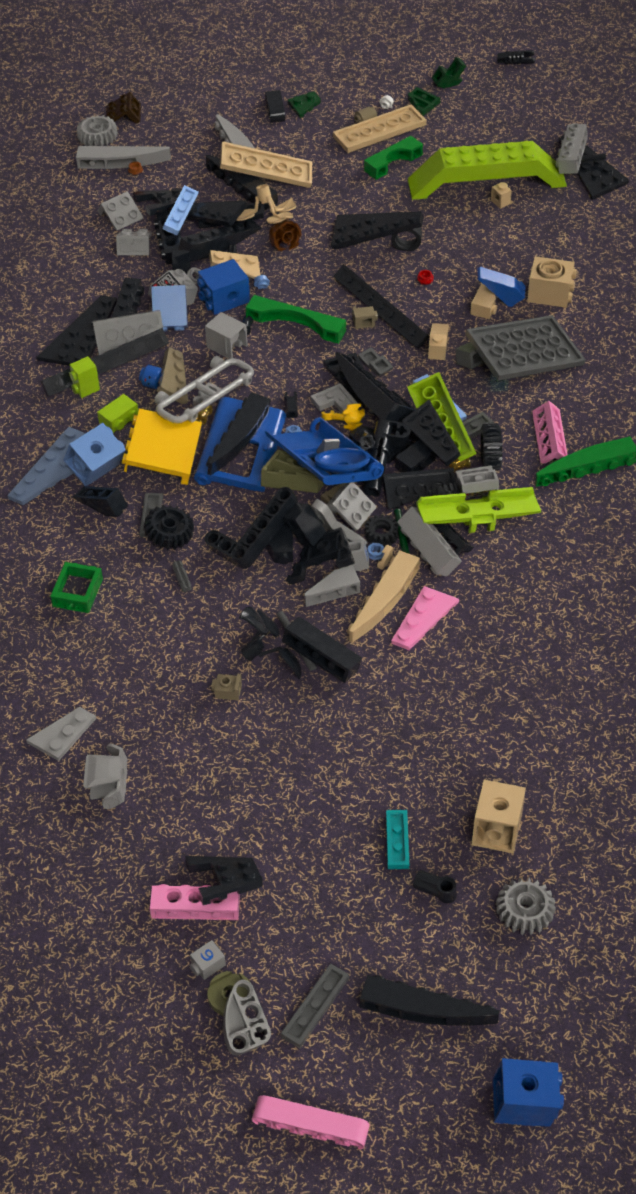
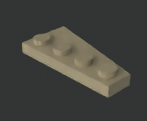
[157,347,188,404]

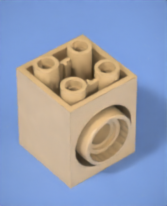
[527,256,577,308]
[472,780,526,854]

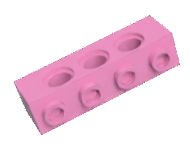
[150,884,240,920]

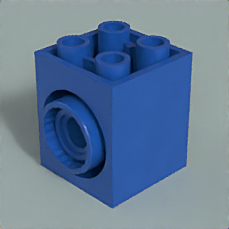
[197,259,250,315]
[492,1058,564,1126]

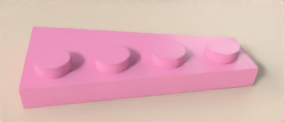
[391,586,459,650]

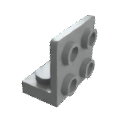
[98,191,143,230]
[116,229,152,255]
[326,482,376,531]

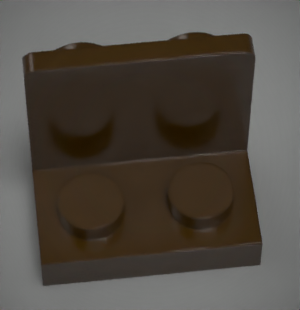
[106,92,141,123]

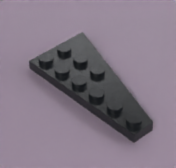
[559,136,629,200]
[331,211,424,249]
[37,295,117,366]

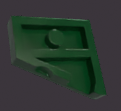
[408,87,440,116]
[288,91,321,118]

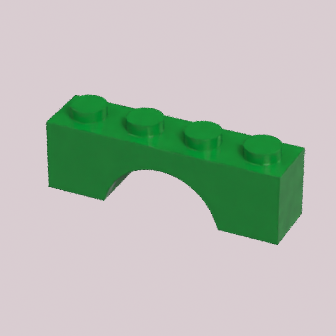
[364,136,423,180]

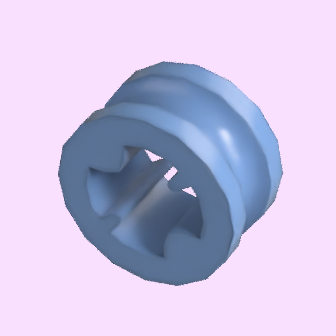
[368,543,384,560]

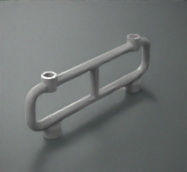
[154,356,254,423]

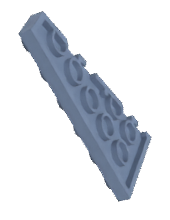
[7,427,86,505]

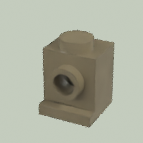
[352,306,378,329]
[211,674,242,701]

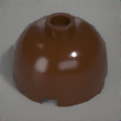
[269,220,302,251]

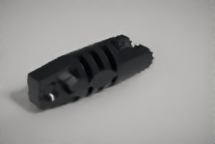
[497,50,535,65]

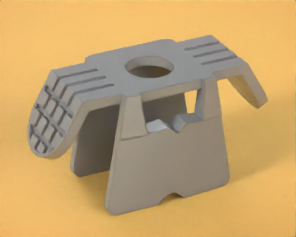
[83,744,128,809]

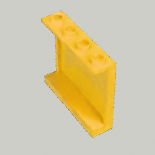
[122,408,202,485]

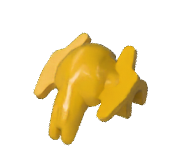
[321,404,365,431]

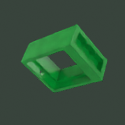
[50,562,103,613]

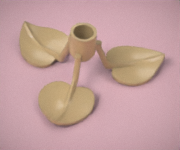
[236,184,296,224]

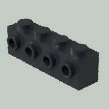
[111,278,144,318]
[282,617,362,683]

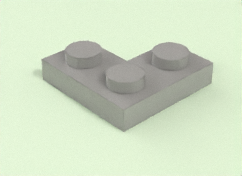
[311,383,359,413]

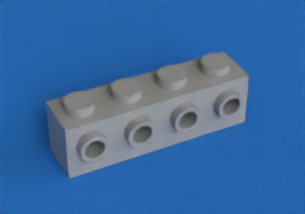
[556,123,588,174]
[397,506,462,577]

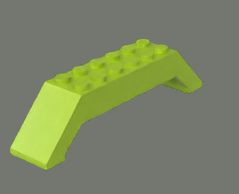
[408,141,567,200]

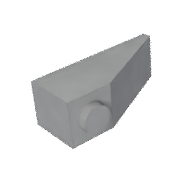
[304,565,360,607]

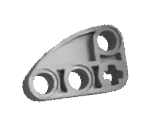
[223,980,271,1056]

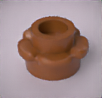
[128,162,143,175]

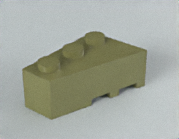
[261,449,324,493]

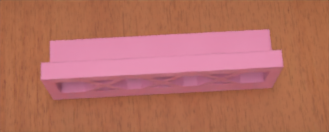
[532,401,568,463]

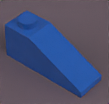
[478,267,526,307]

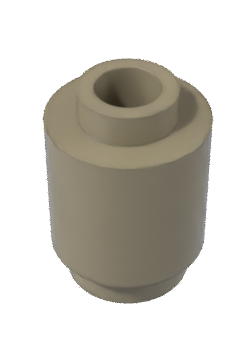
[354,106,377,124]

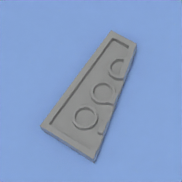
[93,310,163,355]

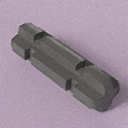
[172,560,192,592]

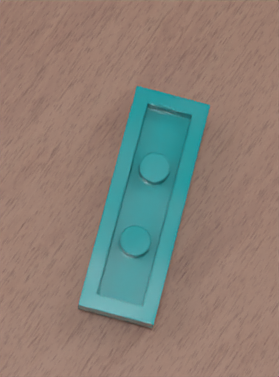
[386,810,409,869]

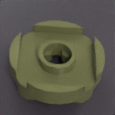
[207,971,250,1016]

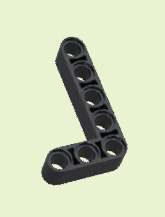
[204,487,298,569]

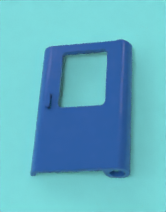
[194,397,286,492]
[265,417,384,485]

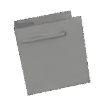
[205,312,248,359]

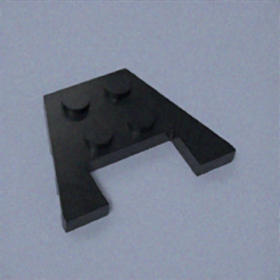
[133,188,182,216]
[286,527,355,585]
[185,856,263,905]

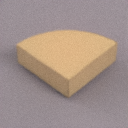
[377,545,393,570]

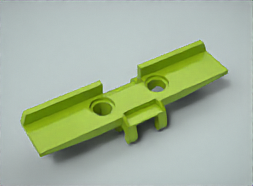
[416,487,541,533]

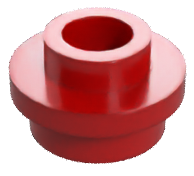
[417,270,434,285]

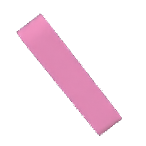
[251,1095,370,1149]

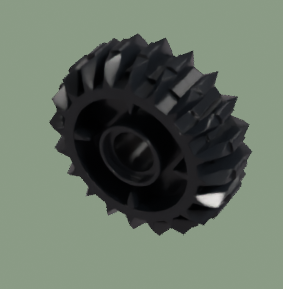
[480,423,503,471]
[144,504,194,551]

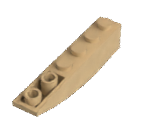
[347,550,420,643]

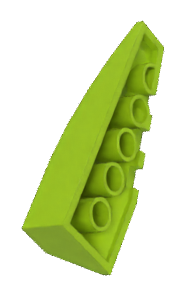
[407,372,477,462]

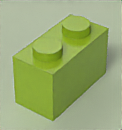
[69,356,100,398]
[97,394,139,433]

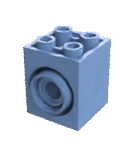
[63,423,126,486]

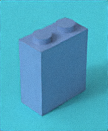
[151,285,188,332]

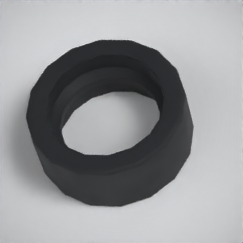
[391,227,423,251]

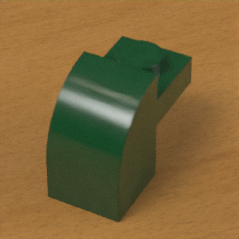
[432,57,466,88]

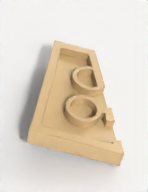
[209,250,261,282]

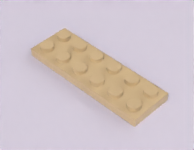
[333,104,427,153]
[220,141,312,188]

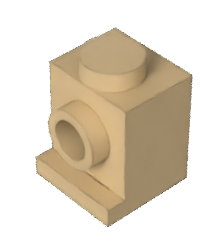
[491,182,513,209]

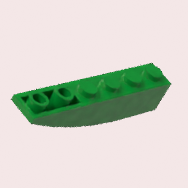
[535,436,636,487]

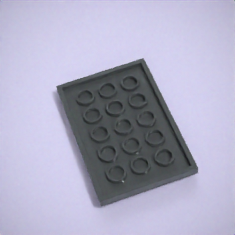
[465,315,586,381]

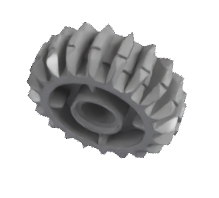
[76,115,118,146]
[496,877,556,935]

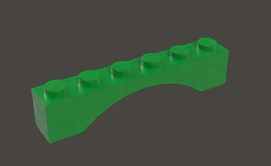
[246,295,346,344]

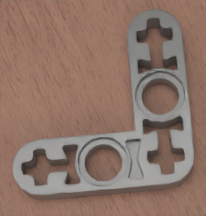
[311,499,367,545]

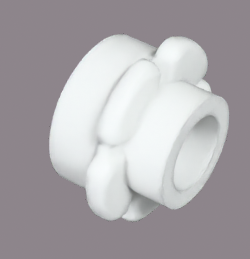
[379,95,394,109]

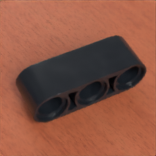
[265,90,285,123]

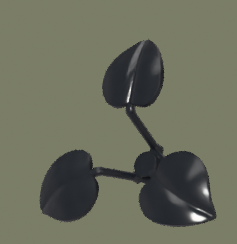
[239,606,301,680]

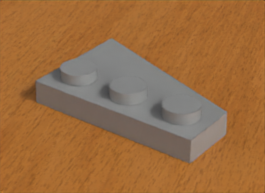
[26,707,96,761]

